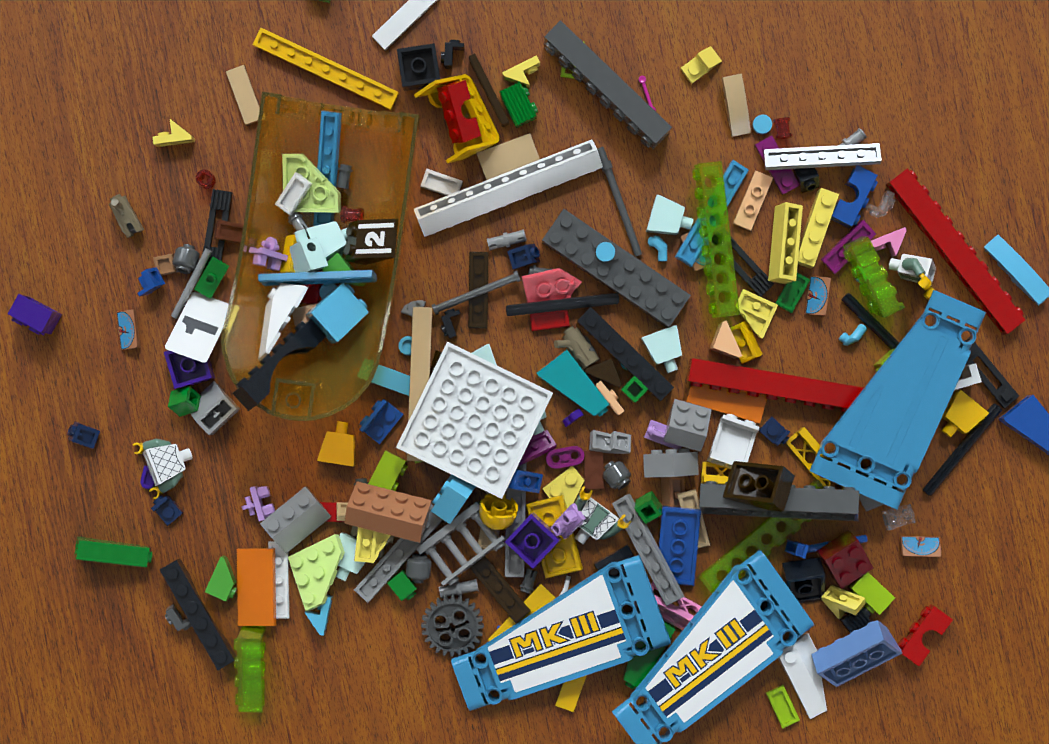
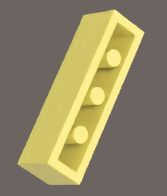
[798,188,839,269]
[768,202,803,284]

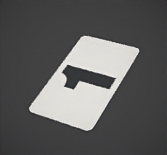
[165,292,233,363]

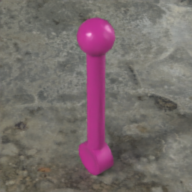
[638,76,656,111]

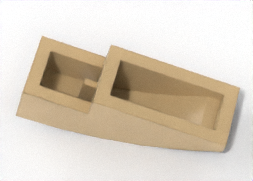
[721,74,751,137]

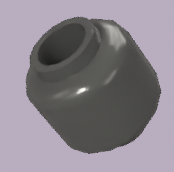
[172,244,200,274]
[603,461,631,490]
[406,554,432,583]

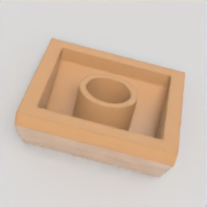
[710,320,742,359]

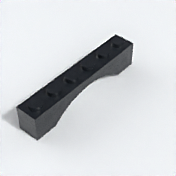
[577,307,674,401]
[232,319,326,411]
[160,559,238,670]

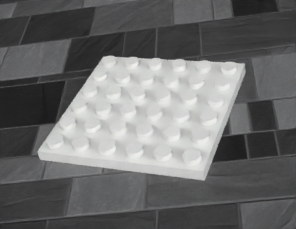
[396,342,553,499]

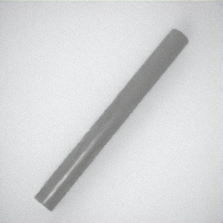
[171,248,212,319]

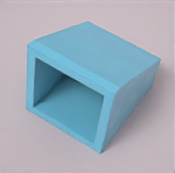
[306,283,369,344]

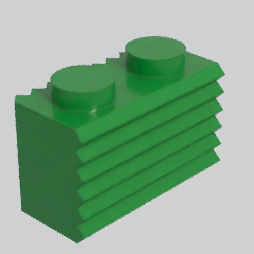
[499,82,538,128]

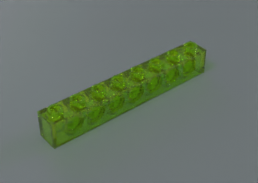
[692,161,740,318]
[697,479,824,594]

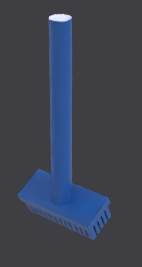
[784,535,868,559]

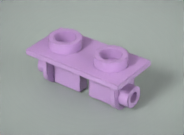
[644,420,682,450]

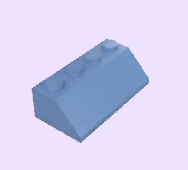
[811,620,902,687]

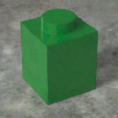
[620,376,648,403]
[168,385,201,417]
[635,490,662,524]
[387,570,418,601]

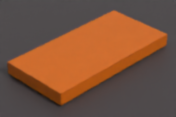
[686,384,767,424]
[237,548,276,626]

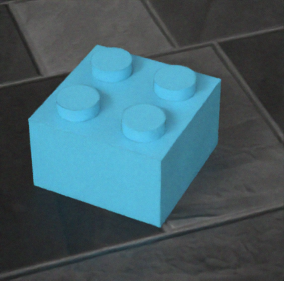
[431,474,476,524]

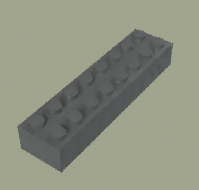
[544,20,672,149]
[542,209,691,328]
[699,481,859,521]

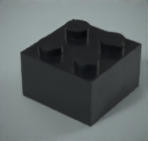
[397,43,440,91]

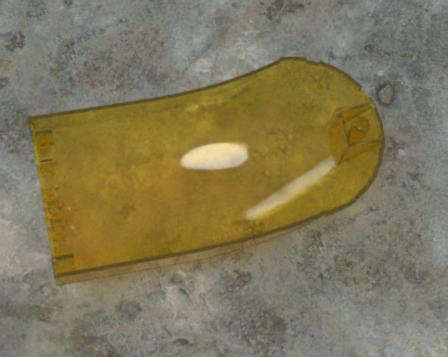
[221,92,421,421]

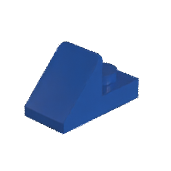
[508,469,543,493]

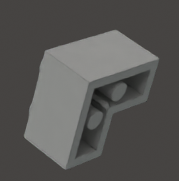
[643,448,699,478]

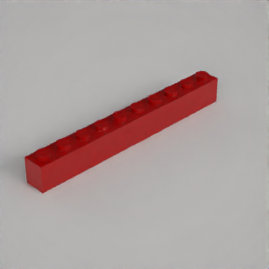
[886,168,1025,335]
[686,358,864,412]

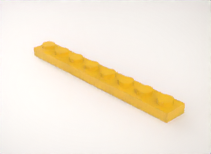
[252,28,399,110]

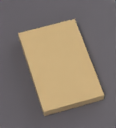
[477,133,540,180]

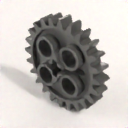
[421,594,484,657]

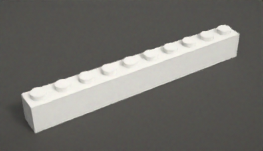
[414,140,603,237]

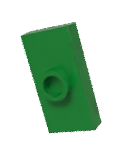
[194,257,230,299]
[775,272,811,313]

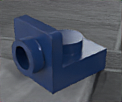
[507,244,540,269]
[759,416,790,446]
[67,421,100,449]
[151,495,183,526]

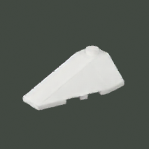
[258,283,308,361]
[778,633,827,719]

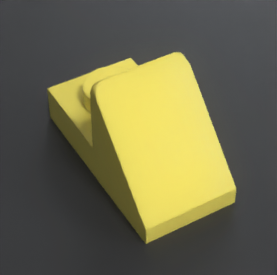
[680,46,722,84]
[502,55,540,88]
[153,119,195,147]
[821,585,865,619]

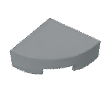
[401,300,426,317]

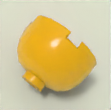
[479,493,518,530]

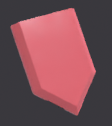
[522,268,582,303]

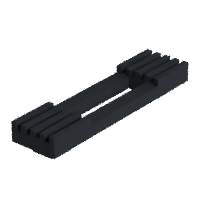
[202,189,233,266]
[708,228,774,297]
[964,337,1019,408]

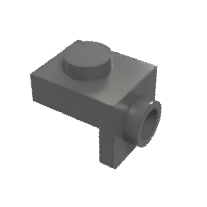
[165,604,192,631]

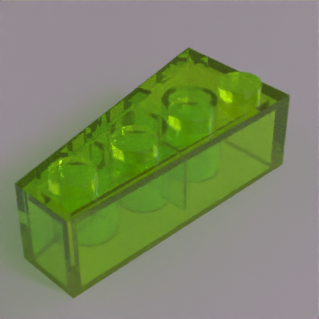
[843,236,905,318]
[234,626,266,712]

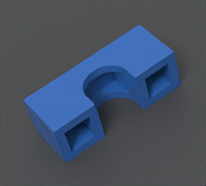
[831,165,878,228]

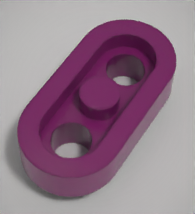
[546,446,584,469]

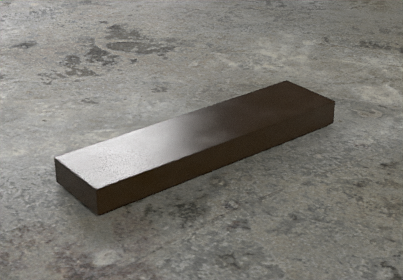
[469,53,509,127]
[468,252,489,329]
[470,556,531,624]

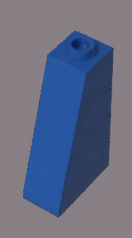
[999,395,1049,455]

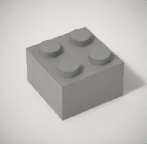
[664,399,712,452]

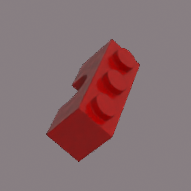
[437,80,481,144]
[898,604,953,666]

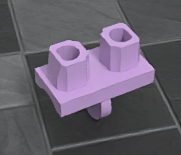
[249,237,288,271]
[241,486,275,521]
[551,503,586,539]

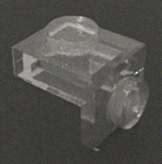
[865,191,895,218]
[881,504,916,530]

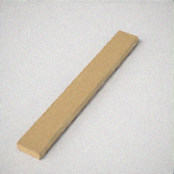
[407,307,432,462]

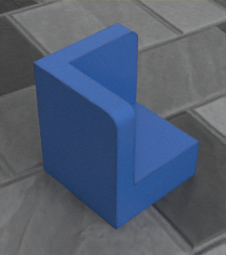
[137,267,165,297]

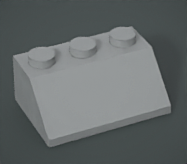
[260,486,331,553]

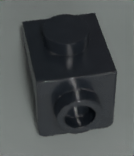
[441,40,465,69]
[793,168,819,193]
[441,308,461,339]

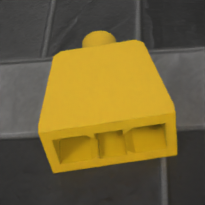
[942,390,989,438]
[317,421,356,467]

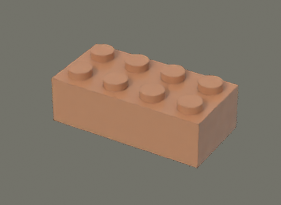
[344,482,432,543]

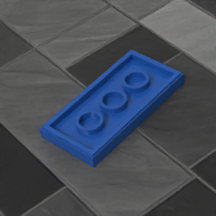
[659,506,701,586]

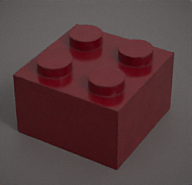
[817,530,874,589]

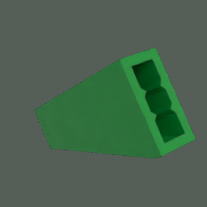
[74,536,152,567]
[623,619,676,690]

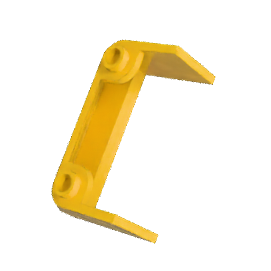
[414,74,499,164]

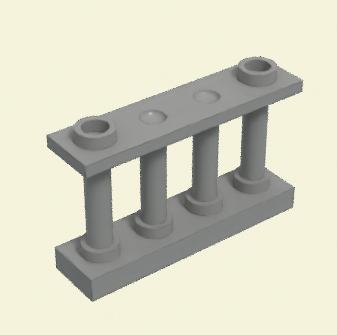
[416,502,507,586]

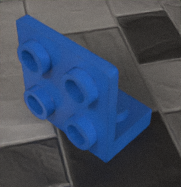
[359,399,404,444]

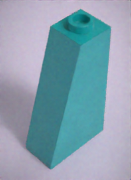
[536,350,609,417]

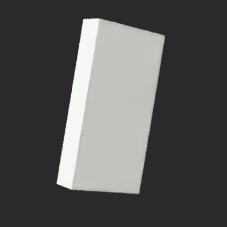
[420,168,463,196]
[275,172,313,215]

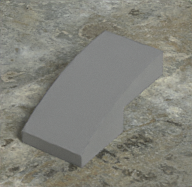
[589,430,631,454]

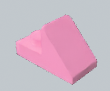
[866,227,906,257]

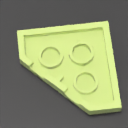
[282,154,341,213]
[288,534,345,611]

